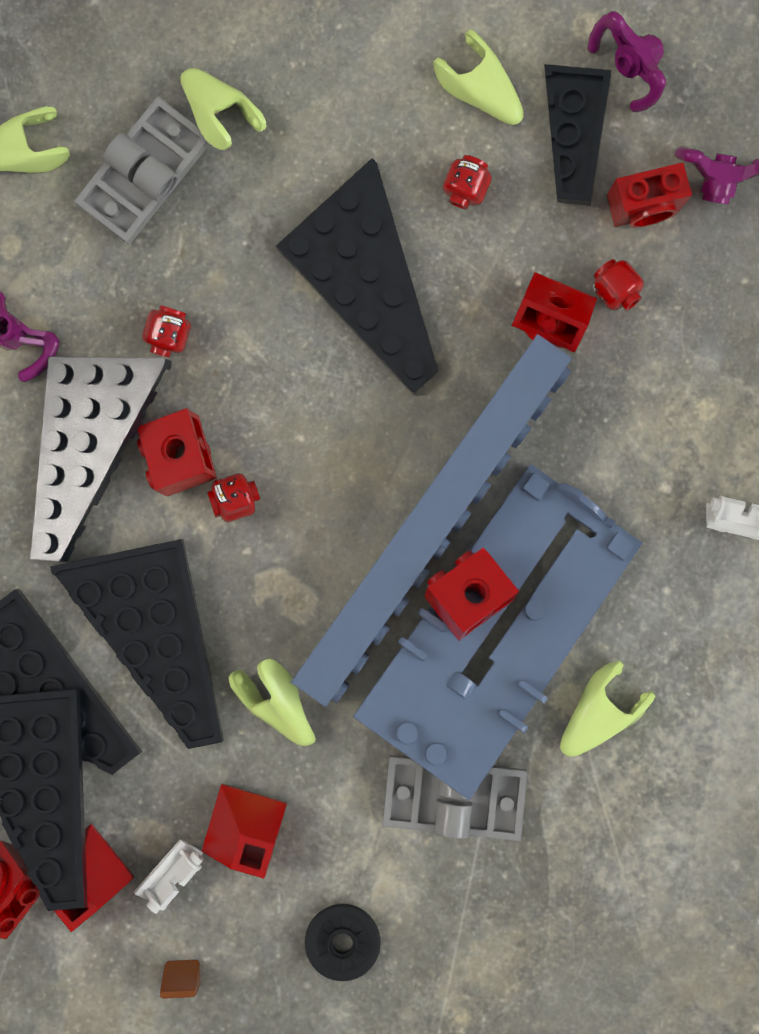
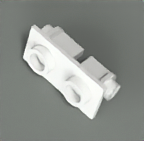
[706,495,759,540]
[134,839,204,914]

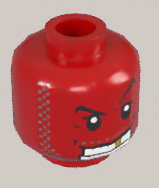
[443,155,492,210]
[593,259,644,311]
[142,305,191,358]
[207,473,260,522]

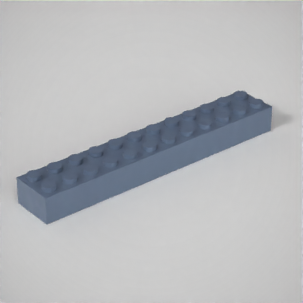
[291,334,572,707]

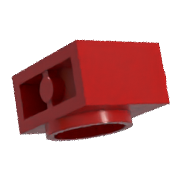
[606,162,692,228]
[511,272,597,353]
[137,408,217,497]
[424,547,519,641]
[0,841,40,939]

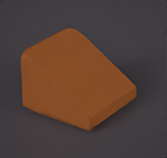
[160,960,201,999]

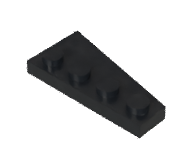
[544,64,611,206]

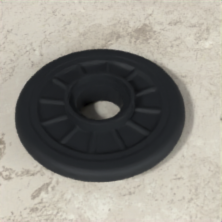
[305,904,381,981]

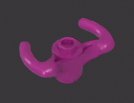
[587,11,666,112]
[675,146,759,204]
[0,291,60,382]

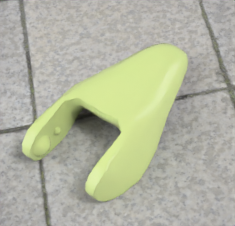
[433,29,524,125]
[180,68,266,150]
[0,106,70,173]
[229,659,316,746]
[560,660,655,757]

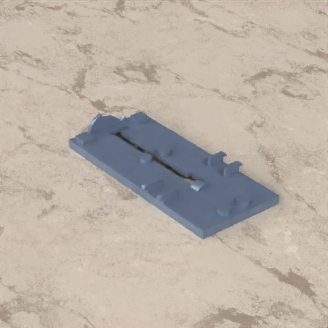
[353,464,642,800]

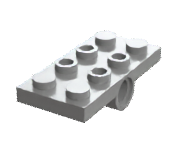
[74,96,210,246]
[382,755,528,841]

